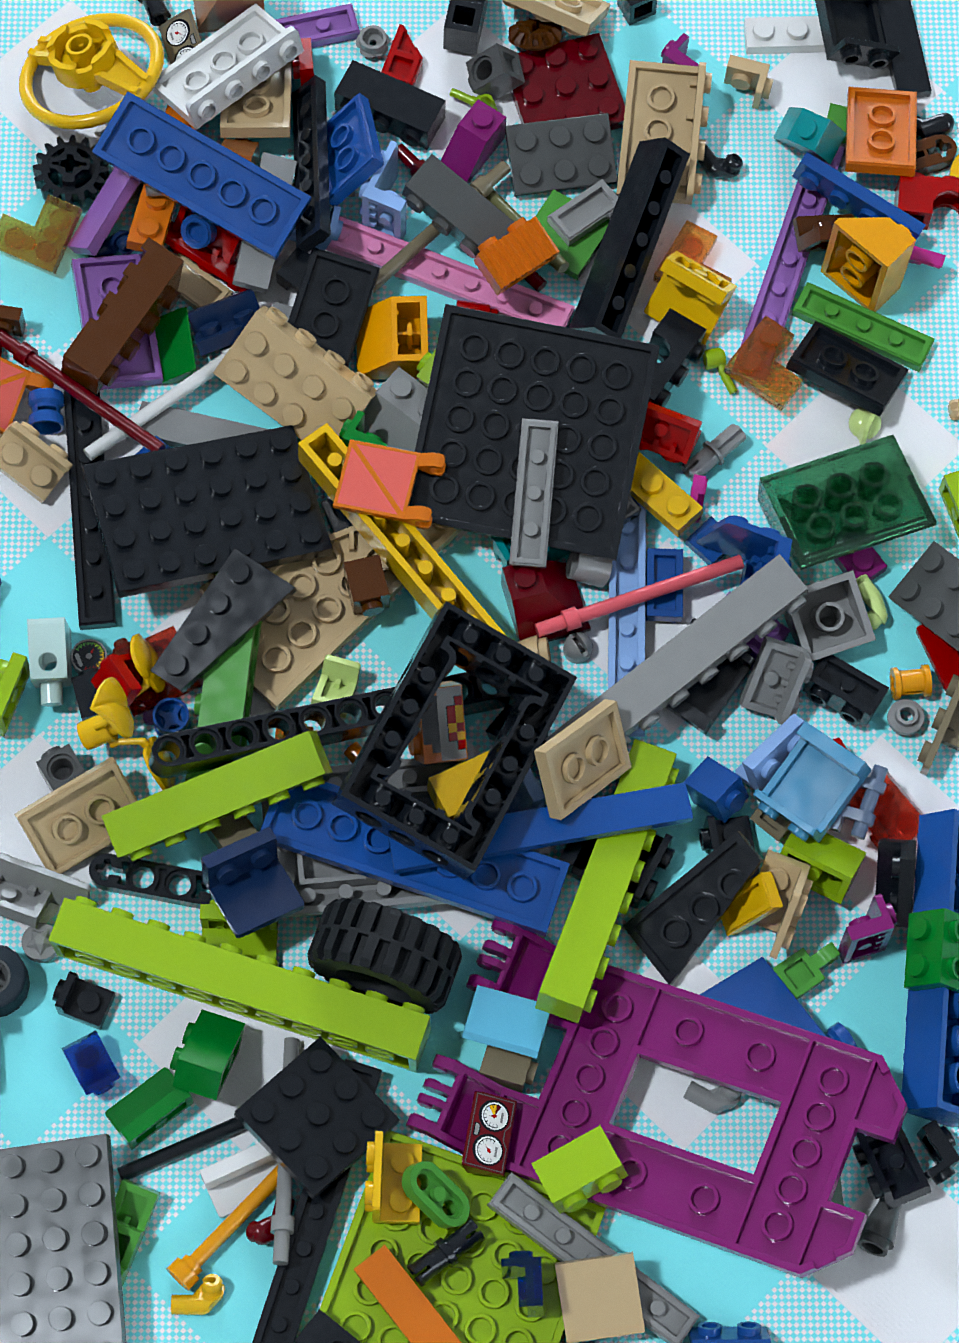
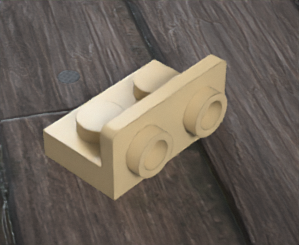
[0,421,73,503]

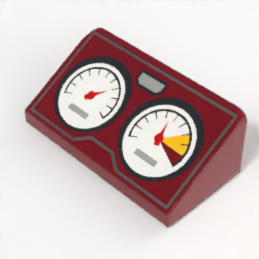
[462,1091,518,1177]

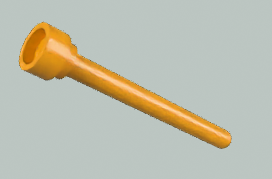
[166,1165,278,1291]

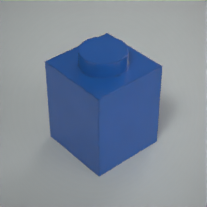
[684,756,749,823]

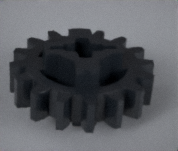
[33,135,110,209]

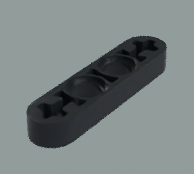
[89,853,212,909]

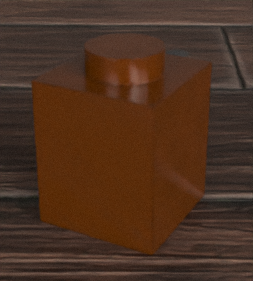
[343,555,390,616]

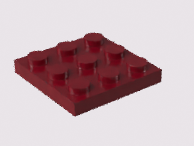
[510,33,625,130]

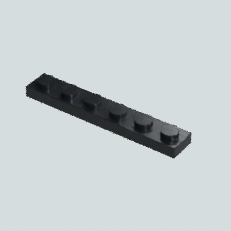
[292,75,331,253]

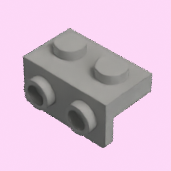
[739,636,814,725]

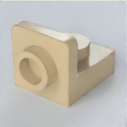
[724,54,773,109]

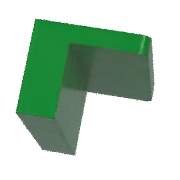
[105,1067,194,1150]

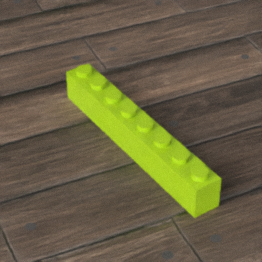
[535,739,679,1024]

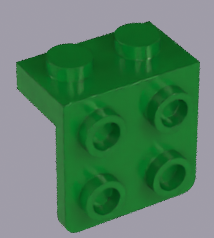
[904,908,959,993]

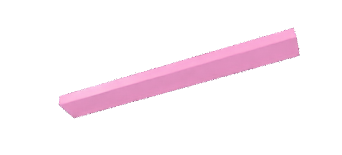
[326,216,575,327]

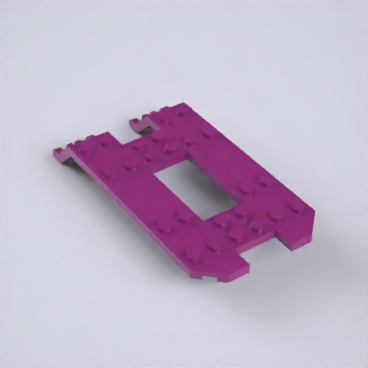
[406,920,908,1278]

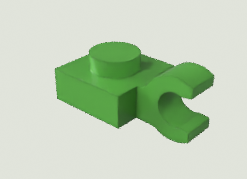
[772,942,840,999]

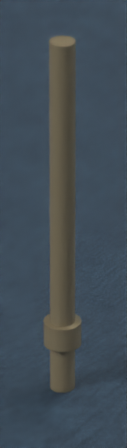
[373,160,511,293]

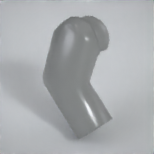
[683,1081,742,1113]

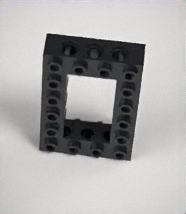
[331,601,577,880]

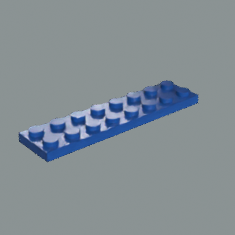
[260,782,570,937]

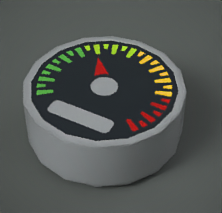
[70,639,108,674]

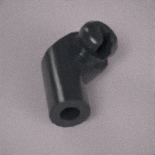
[916,112,955,139]

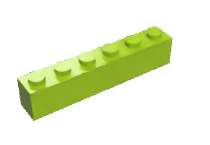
[102,731,333,862]

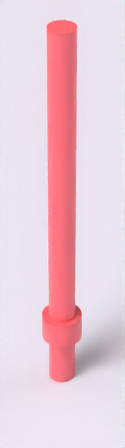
[534,555,744,638]

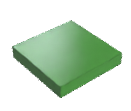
[536,189,610,281]

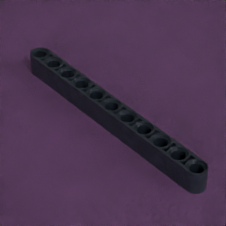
[148,672,516,778]

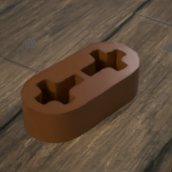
[915,134,957,175]

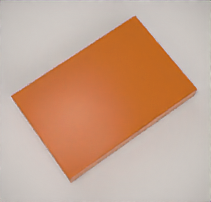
[845,87,917,177]

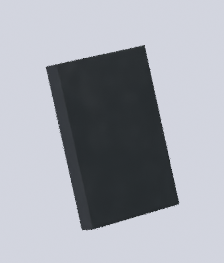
[288,247,380,368]
[786,321,909,417]

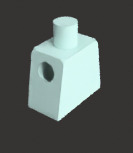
[27,617,72,707]

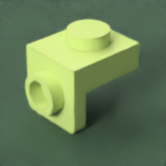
[311,654,361,719]

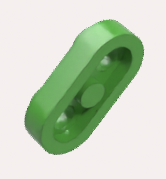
[402,1161,470,1229]

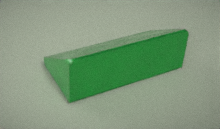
[155,307,197,385]

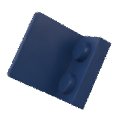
[201,827,305,938]

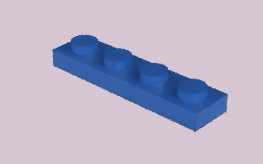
[792,152,926,239]

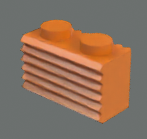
[474,216,560,296]

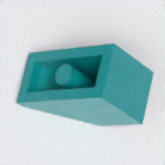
[773,107,847,164]

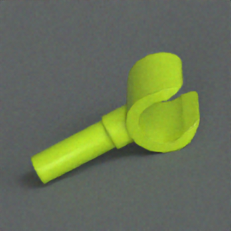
[450,88,498,111]
[703,348,737,395]

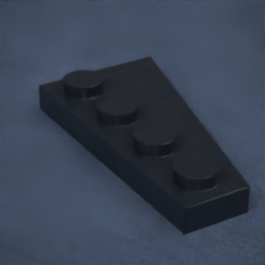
[150,548,298,693]
[623,831,763,985]

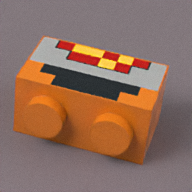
[408,681,468,765]

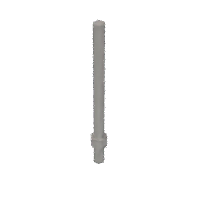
[270,1037,300,1266]

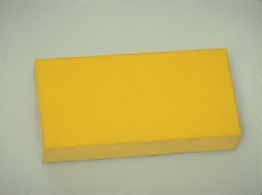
[721,872,783,936]

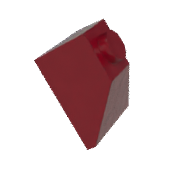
[501,560,591,642]

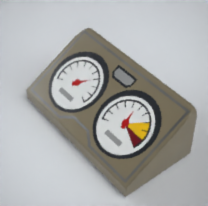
[159,8,202,64]

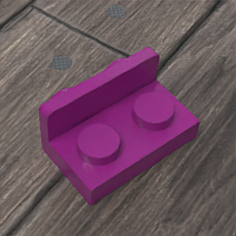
[838,894,897,964]

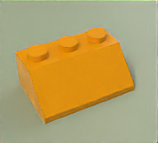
[821,217,916,312]

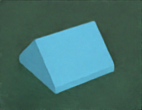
[462,985,550,1059]

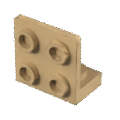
[755,849,813,959]

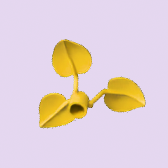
[77,633,176,790]

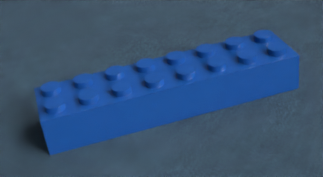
[901,809,959,1127]

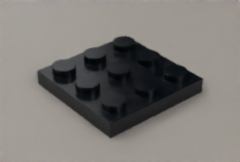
[234,1036,400,1200]

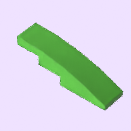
[115,1179,161,1286]

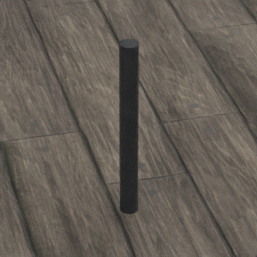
[117,1117,246,1180]

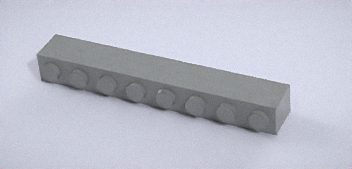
[545,554,809,745]

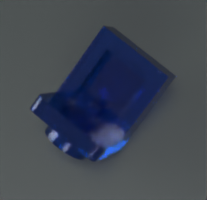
[61,1030,120,1096]

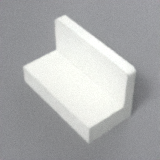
[199,1143,278,1218]

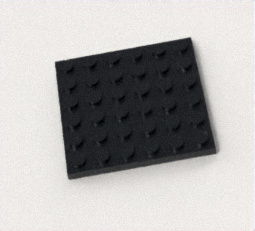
[409,304,660,561]

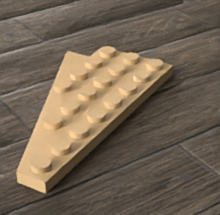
[199,524,462,711]

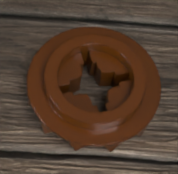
[508,18,563,51]

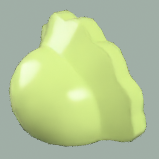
[848,407,881,445]

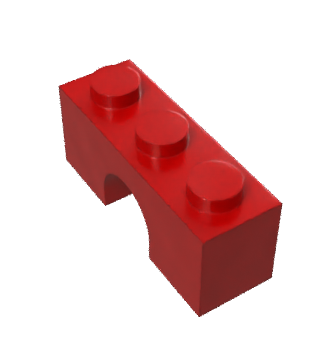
[894,172,959,230]

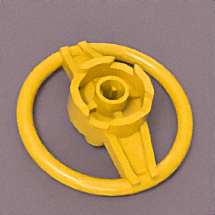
[19,13,164,130]

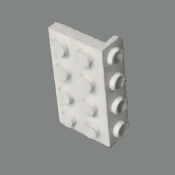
[152,3,304,130]

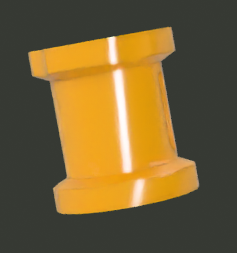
[889,664,932,700]

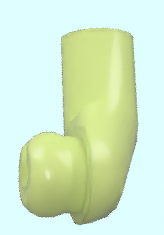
[856,574,888,630]

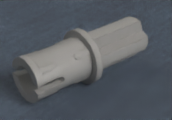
[681,424,746,481]

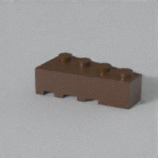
[61,237,184,395]

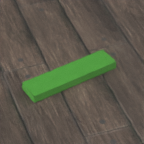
[791,282,935,372]

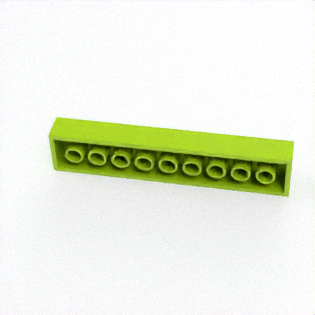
[48,896,431,1073]

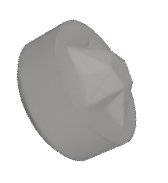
[21,923,57,963]

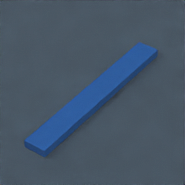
[388,782,693,874]

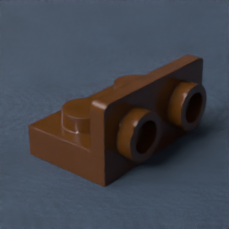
[793,214,855,252]

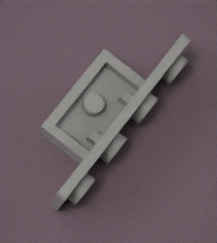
[0,852,91,928]

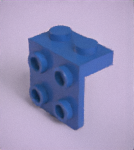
[696,515,793,585]

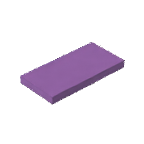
[71,253,163,390]

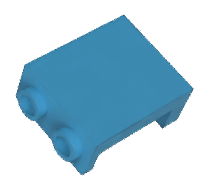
[753,721,872,843]

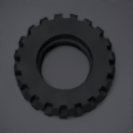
[307,898,462,1014]

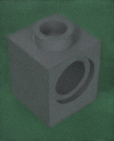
[466,43,525,101]
[36,744,86,792]

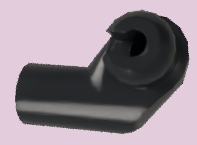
[697,143,743,178]

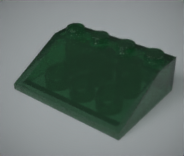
[757,434,937,570]

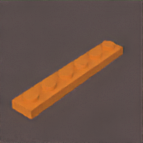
[126,105,198,252]

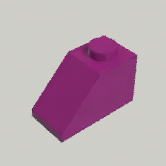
[441,99,507,184]

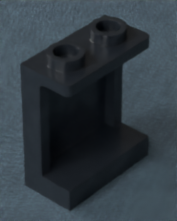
[815,0,900,70]
[665,617,755,735]
[559,796,675,910]

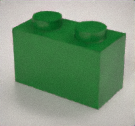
[170,1009,245,1100]

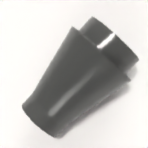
[858,1197,902,1257]

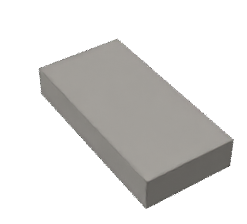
[547,179,618,247]

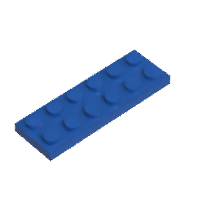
[92,91,312,260]

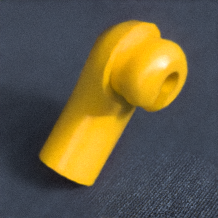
[171,1274,225,1315]

